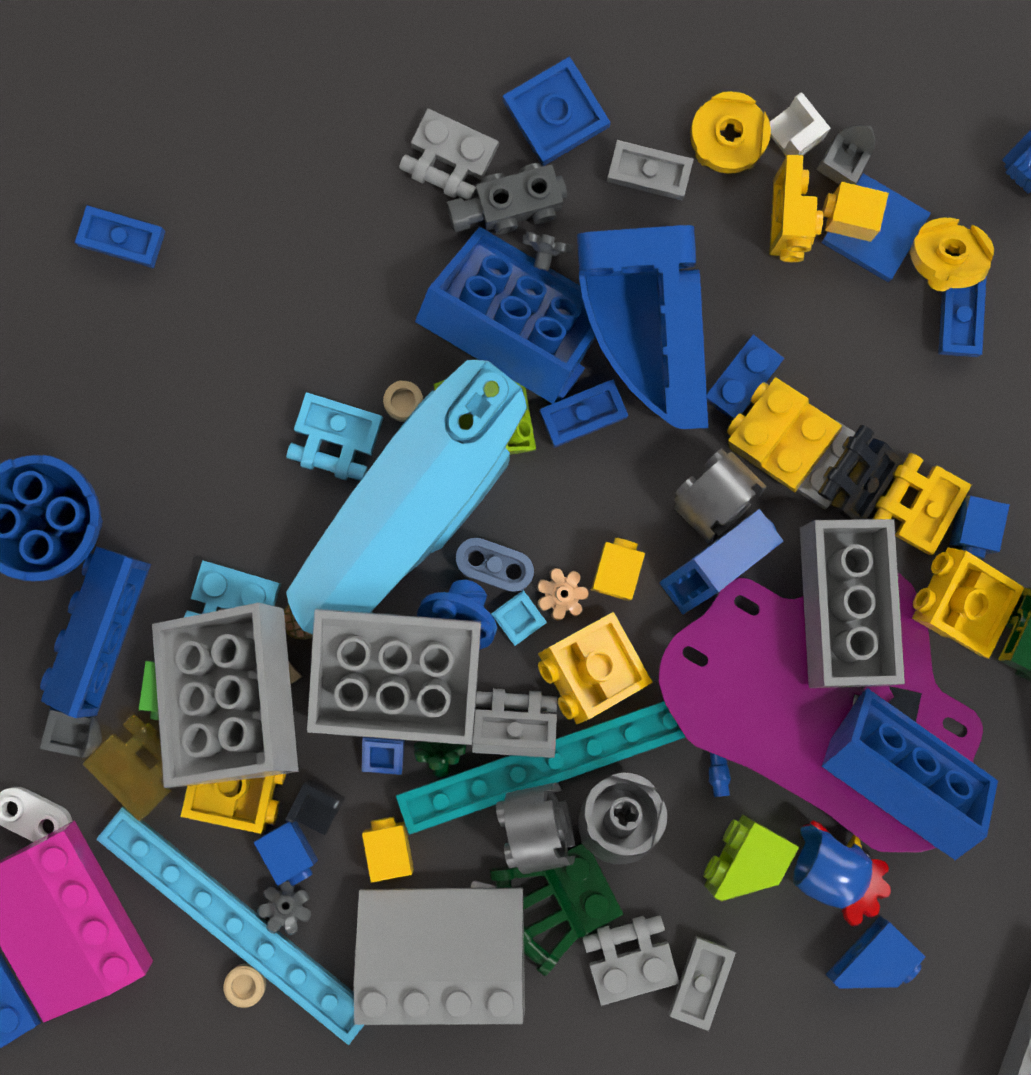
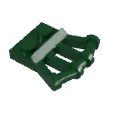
[490,842,624,977]

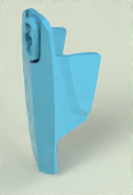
[286,360,527,635]

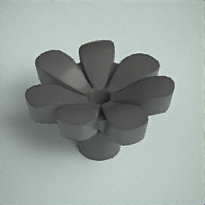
[522,231,574,271]
[257,881,311,935]

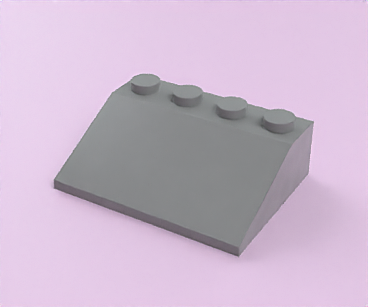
[152,603,299,788]
[307,609,481,745]
[354,888,525,1025]

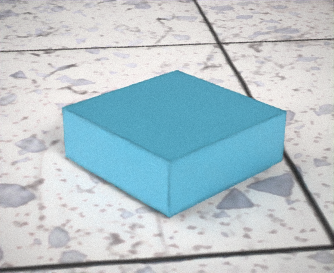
[491,590,547,646]

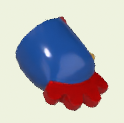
[793,820,891,926]

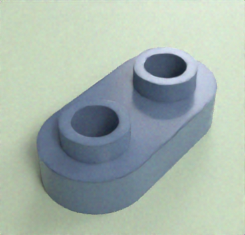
[456,538,534,592]

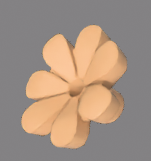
[537,568,589,621]

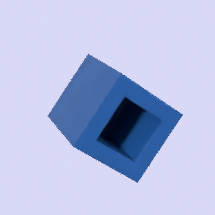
[949,496,1010,559]
[254,821,318,886]

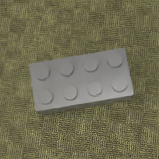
[800,519,905,688]

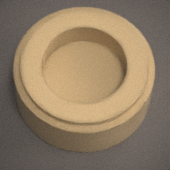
[383,381,423,422]
[223,964,266,1008]

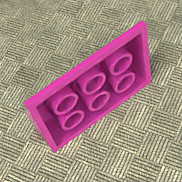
[0,820,153,1023]

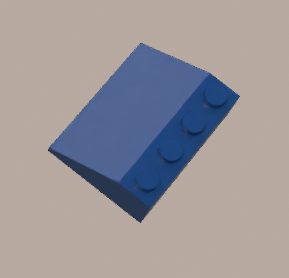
[415,227,596,404]

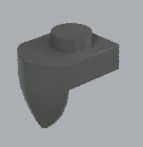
[816,125,875,185]
[40,706,102,758]

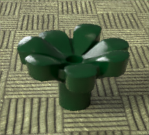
[414,741,467,777]

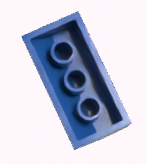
[40,546,151,718]
[822,688,998,860]

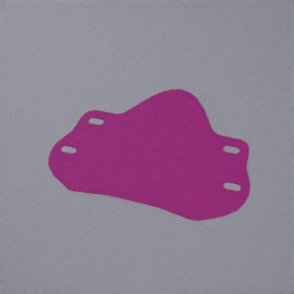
[659,573,983,852]

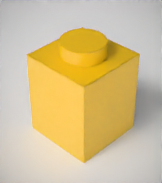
[822,182,889,242]
[591,538,645,601]
[362,817,414,883]

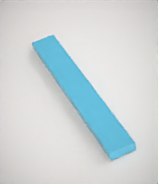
[96,806,364,1045]

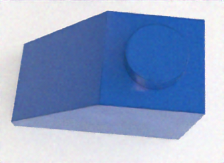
[825,916,926,989]

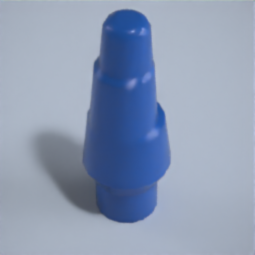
[709,752,731,797]

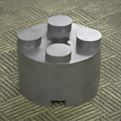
[674,448,767,543]
[578,773,667,864]
[496,782,575,874]

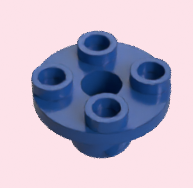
[417,580,497,650]

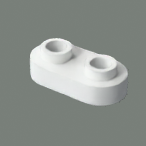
[0,787,72,842]

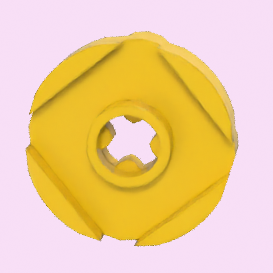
[690,92,771,173]
[910,218,994,291]

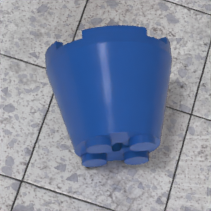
[0,455,103,581]

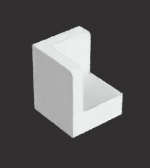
[770,92,831,156]

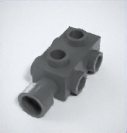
[446,163,567,234]

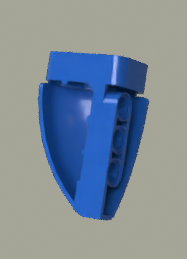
[577,225,708,429]

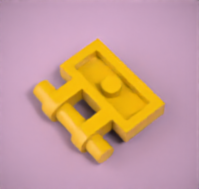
[872,453,972,555]

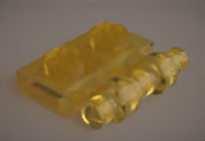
[83,714,171,822]

